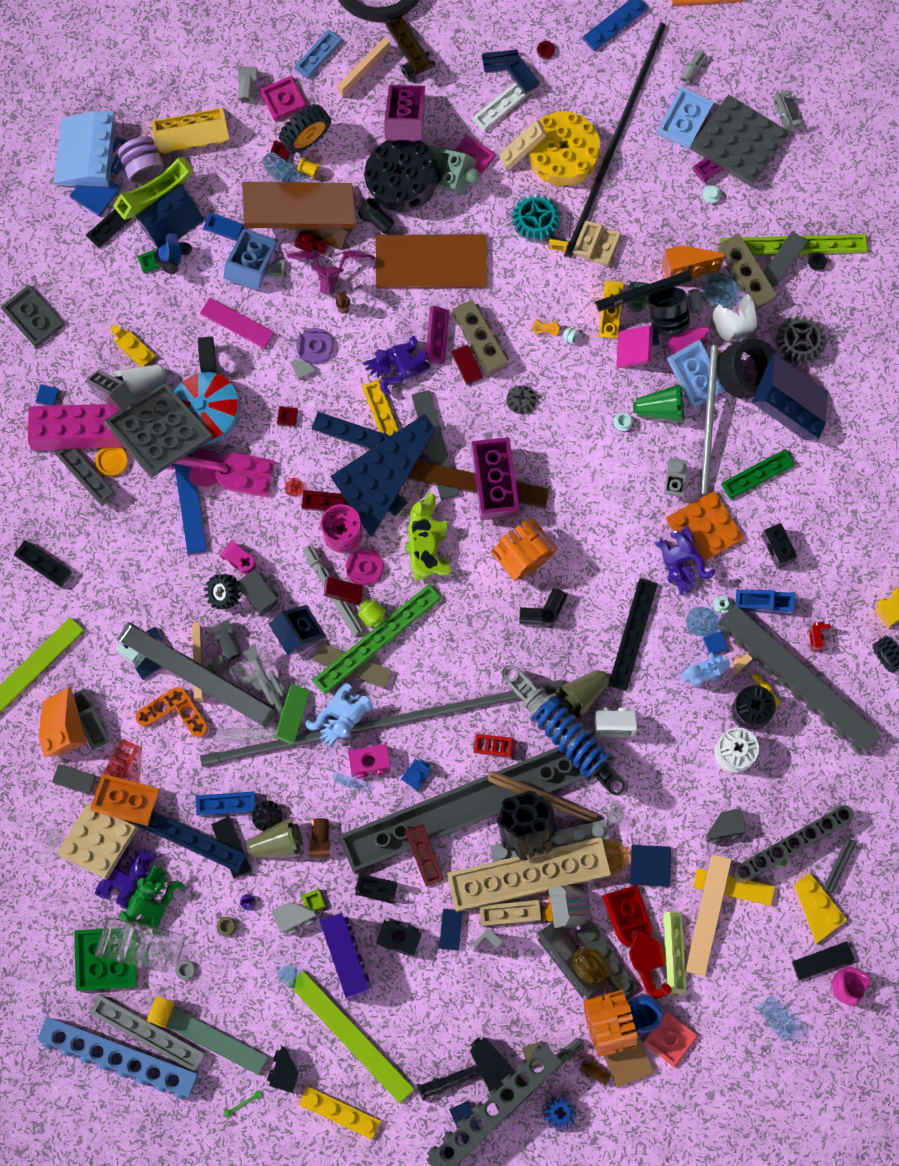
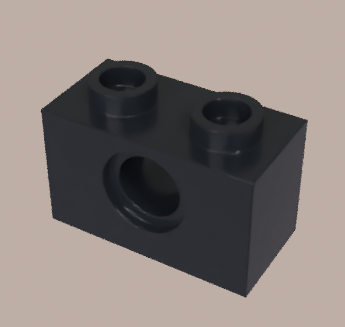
[761,523,798,569]
[376,918,422,958]

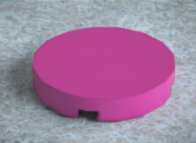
[346,548,384,586]

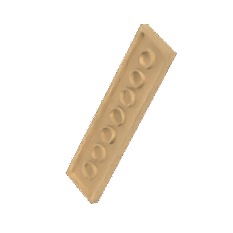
[447,837,611,912]

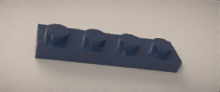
[311,412,389,449]

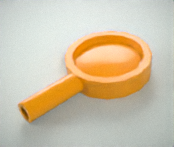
[95,447,128,477]

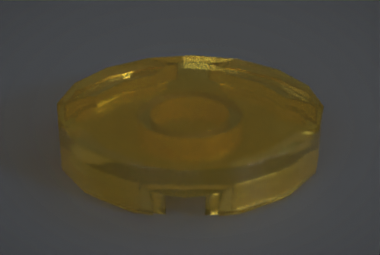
[572,947,608,985]

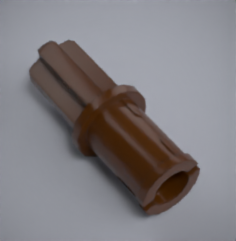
[336,291,350,314]

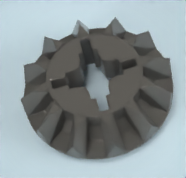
[506,385,536,414]

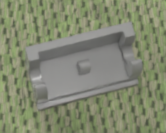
[773,90,804,131]

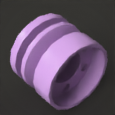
[117,136,165,183]

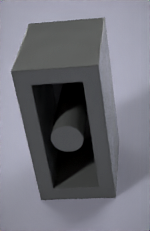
[236,569,279,616]

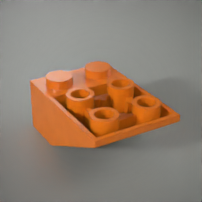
[661,245,725,279]

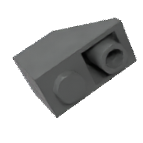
[705,808,746,844]

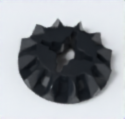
[252,800,283,831]

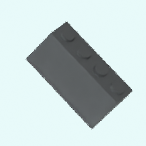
[535,923,604,1000]

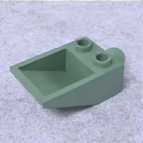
[426,145,481,195]

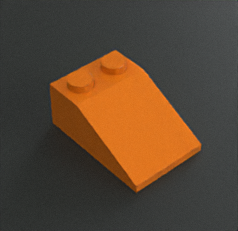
[39,687,87,757]

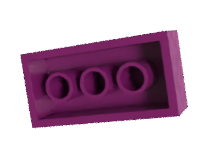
[384,85,425,142]
[471,437,520,520]

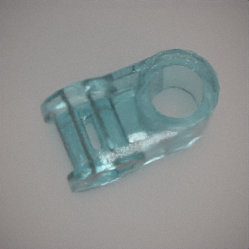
[263,153,298,182]

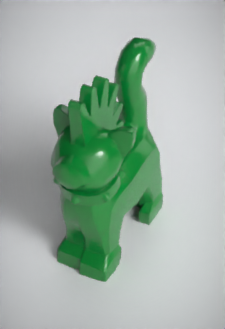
[118,865,185,937]

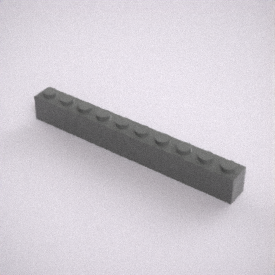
[717,605,881,754]

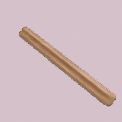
[488,771,597,823]

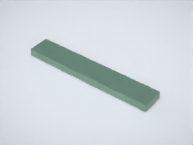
[167,1008,268,1075]

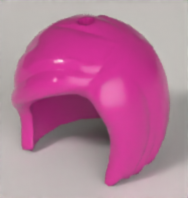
[832,967,871,1007]

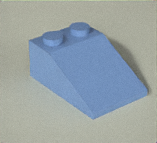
[223,228,278,290]

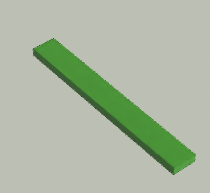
[312,584,442,695]

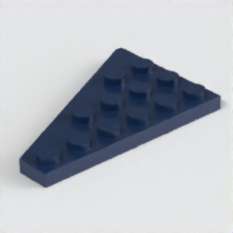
[330,414,436,538]

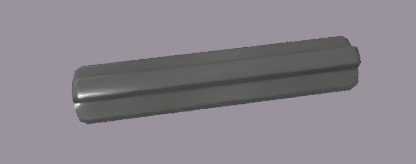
[823,839,856,894]

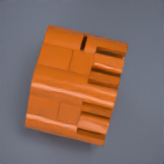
[490,519,558,582]
[583,990,638,1058]

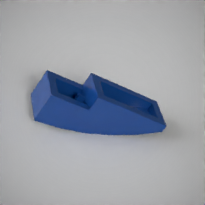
[736,590,798,615]

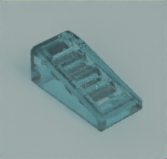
[755,996,797,1040]

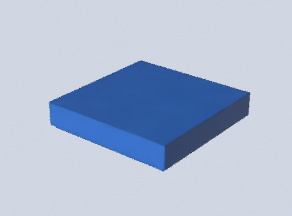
[69,180,121,217]

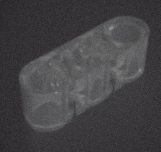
[220,648,277,687]

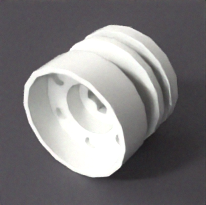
[714,728,759,774]

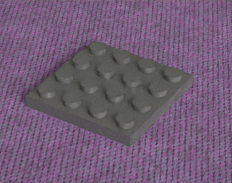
[690,94,790,186]
[104,383,212,478]

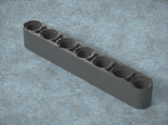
[734,805,854,884]

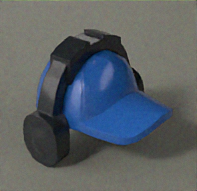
[154,233,192,274]

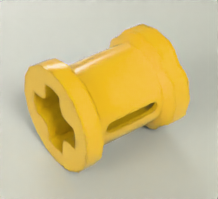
[297,157,320,179]

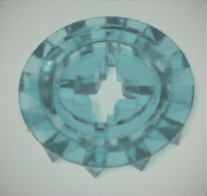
[686,606,717,636]

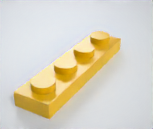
[299,1086,381,1140]

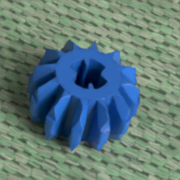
[543,1096,577,1131]

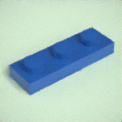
[195,791,256,816]

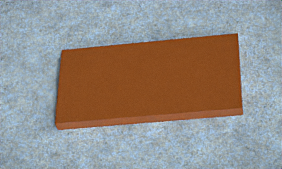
[242,182,356,229]
[376,234,487,289]

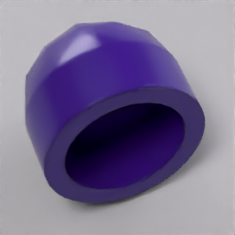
[240,894,256,910]

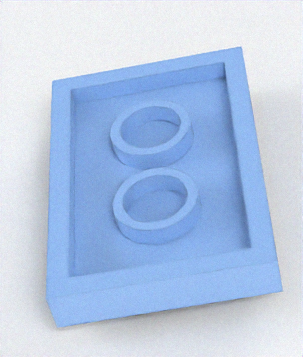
[657,87,714,149]
[667,340,724,408]

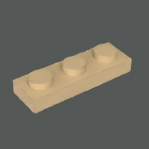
[499,120,547,170]
[479,900,541,927]

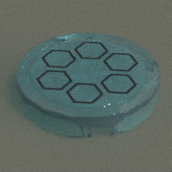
[701,273,738,309]

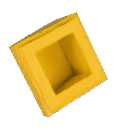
[548,237,568,252]

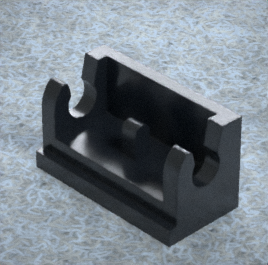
[355,873,398,904]

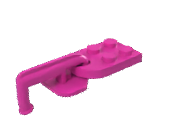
[166,449,275,498]

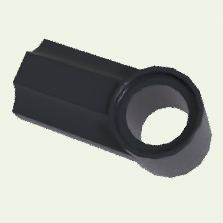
[358,198,395,235]

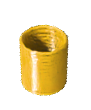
[146,996,175,1028]

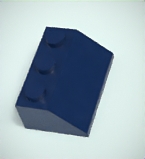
[136,185,204,248]

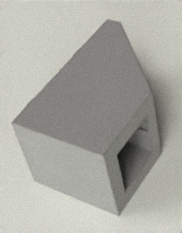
[664,458,688,497]
[271,902,321,935]

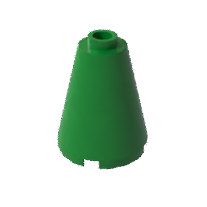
[633,385,684,422]

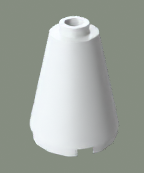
[112,365,167,399]

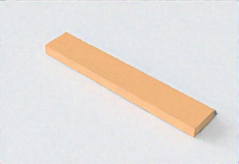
[685,855,731,976]

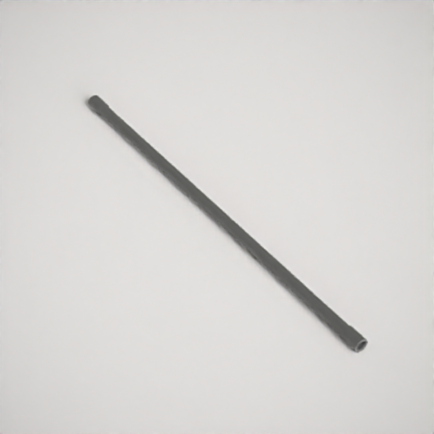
[200,679,564,767]

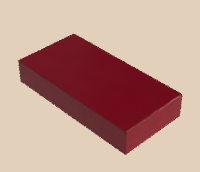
[451,344,483,385]
[324,576,363,605]

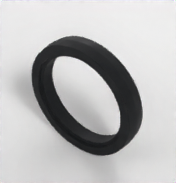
[338,0,419,22]

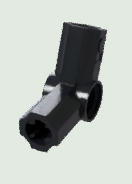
[519,588,568,627]

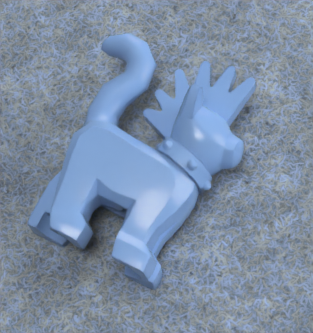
[682,652,730,688]
[305,682,374,747]

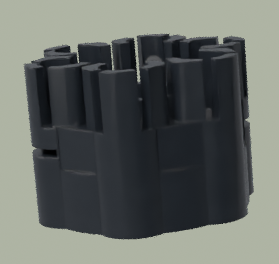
[497,791,557,861]

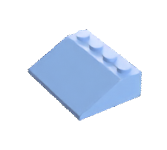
[54,111,116,187]

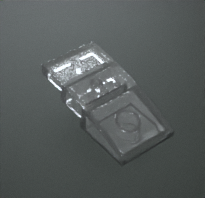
[95,917,186,974]

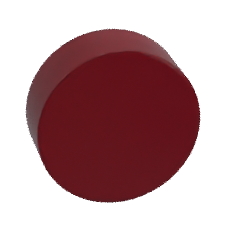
[537,41,555,59]

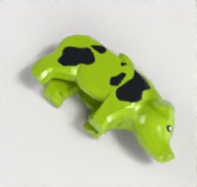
[405,492,451,581]

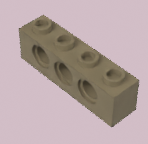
[717,233,777,310]
[452,300,509,377]

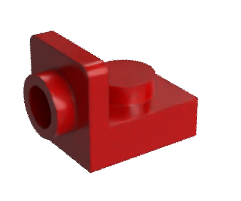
[808,622,831,652]

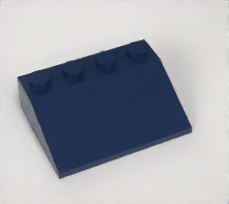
[751,353,828,440]

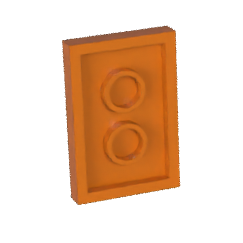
[90,774,160,826]

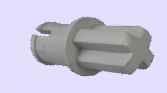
[680,50,706,84]

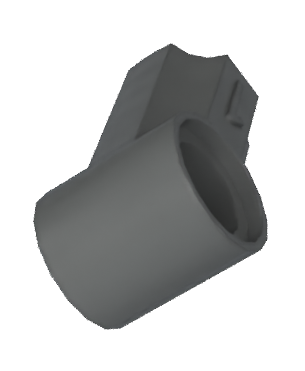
[211,620,242,661]

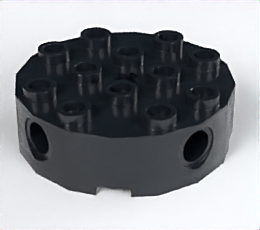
[364,140,440,213]

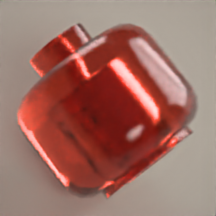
[285,478,304,496]

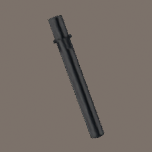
[595,271,692,312]

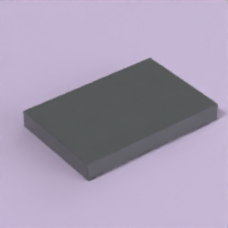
[0,285,65,348]

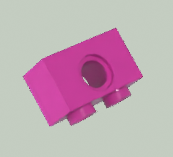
[348,744,390,779]

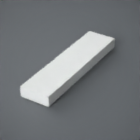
[472,83,537,132]

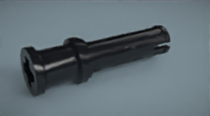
[416,1065,479,1101]

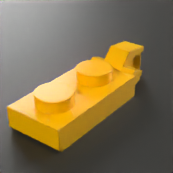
[110,324,156,367]

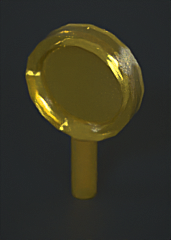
[603,841,628,875]

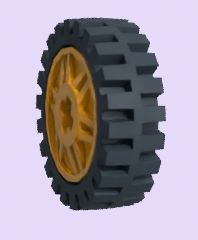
[278,104,332,154]

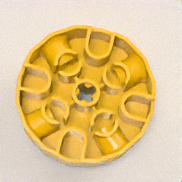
[527,111,600,186]

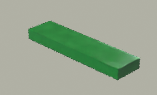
[721,449,795,500]

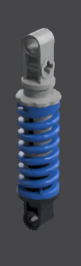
[501,665,629,796]

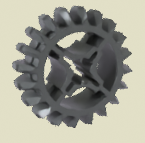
[776,315,827,365]

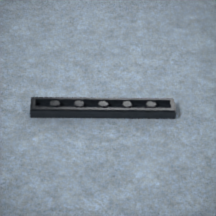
[608,578,658,691]

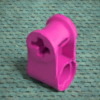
[219,541,256,575]

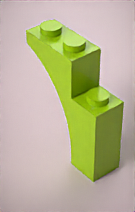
[113,157,194,220]

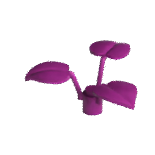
[287,250,374,294]

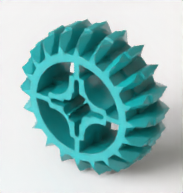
[511,193,561,242]

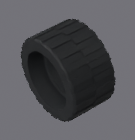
[717,338,777,399]

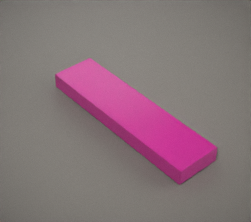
[200,298,274,349]

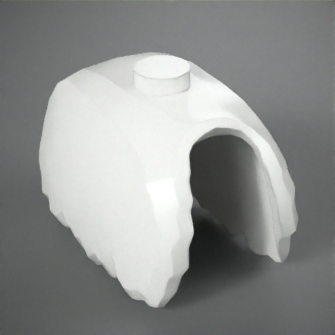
[712,294,757,342]

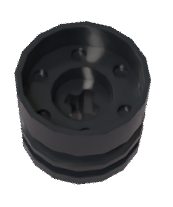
[648,287,690,335]
[731,685,776,731]

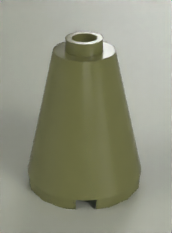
[556,670,609,720]
[247,817,304,858]

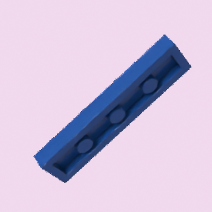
[582,0,648,51]

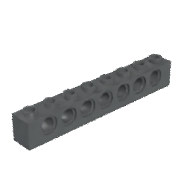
[426,1044,562,1166]

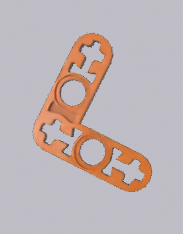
[136,687,208,737]

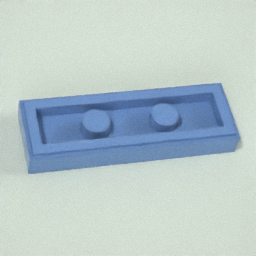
[294,29,343,79]

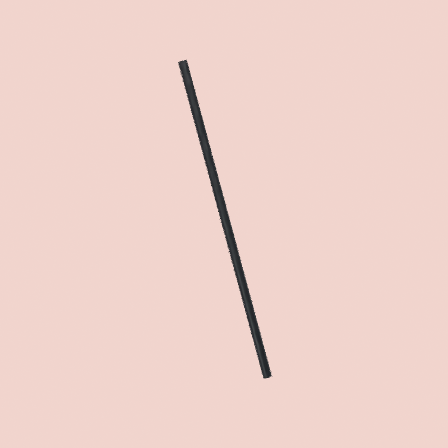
[564,22,666,258]

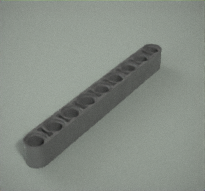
[117,622,276,727]

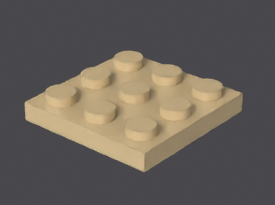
[56,803,138,880]

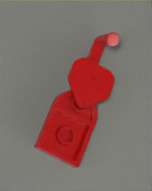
[602,885,672,999]

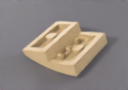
[573,221,622,267]

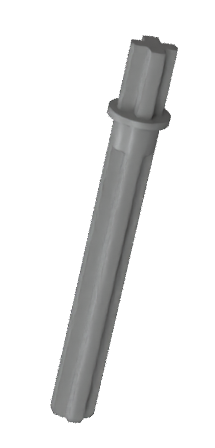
[302,544,363,636]

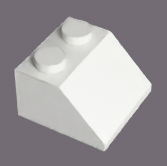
[594,708,637,737]

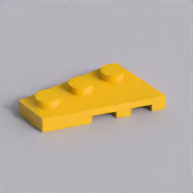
[793,872,847,944]

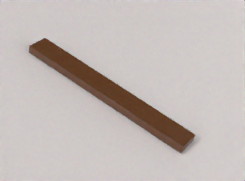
[407,461,550,508]

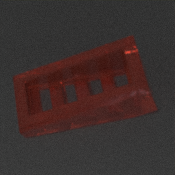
[104,739,140,779]

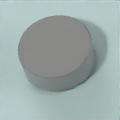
[175,960,196,981]

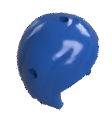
[627,994,664,1033]

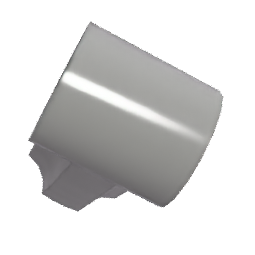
[238,66,258,103]

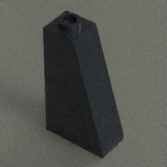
[469,1037,534,1120]

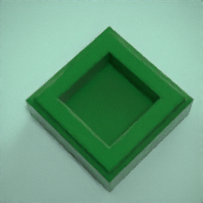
[137,250,161,273]

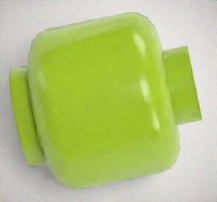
[358,599,386,628]

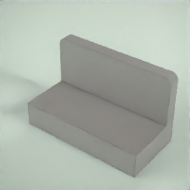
[471,928,503,952]

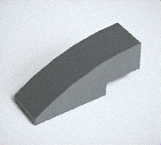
[73,688,110,750]

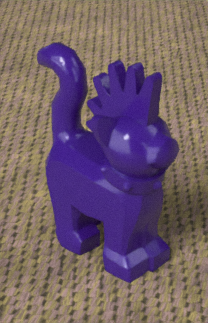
[363,335,431,395]
[654,526,715,596]
[94,845,156,910]

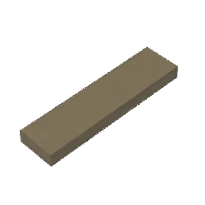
[313,643,392,689]

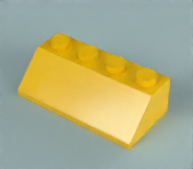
[151,107,229,154]

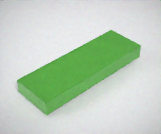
[274,684,310,744]

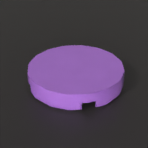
[296,328,333,364]

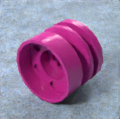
[320,504,363,553]

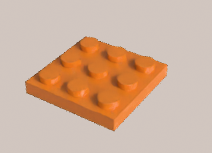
[666,491,744,566]

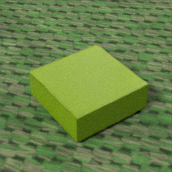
[301,888,326,911]

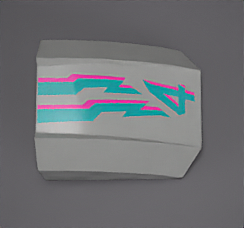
[548,885,592,928]

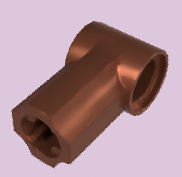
[310,818,330,858]

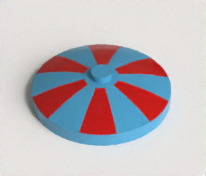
[174,372,241,445]

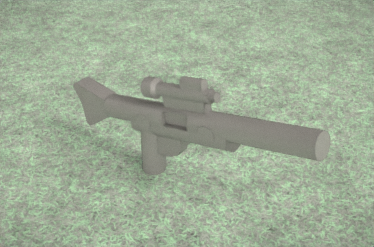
[242,644,285,717]

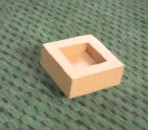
[732,653,752,675]

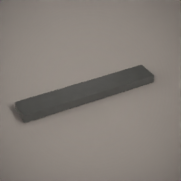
[411,390,459,500]

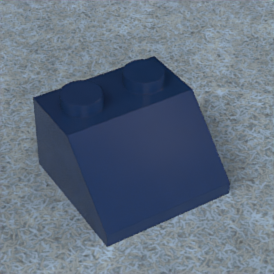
[269,605,326,656]

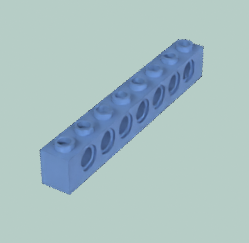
[37,1017,199,1100]

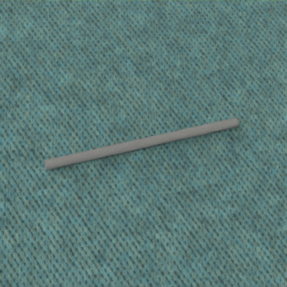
[701,345,719,495]

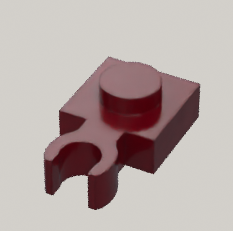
[294,231,329,254]

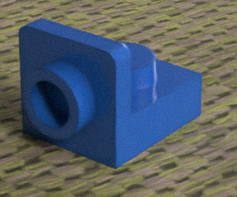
[401,758,431,791]

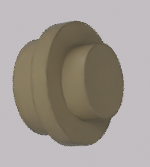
[217,917,237,937]

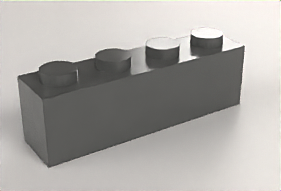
[85,369,137,412]

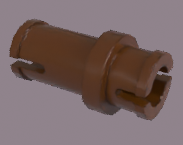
[578,1059,611,1086]

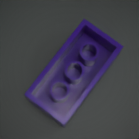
[320,913,372,1001]

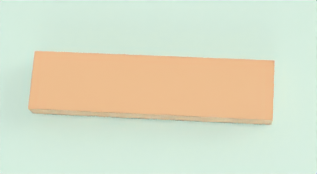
[337,37,391,97]
[192,622,204,702]

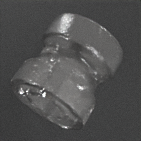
[601,800,627,826]

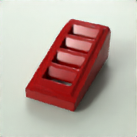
[473,734,517,759]

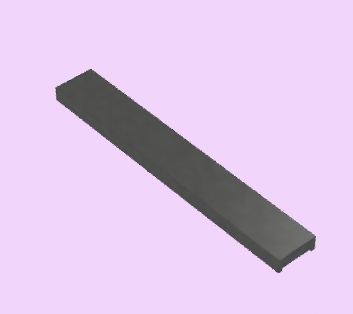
[338,733,598,874]

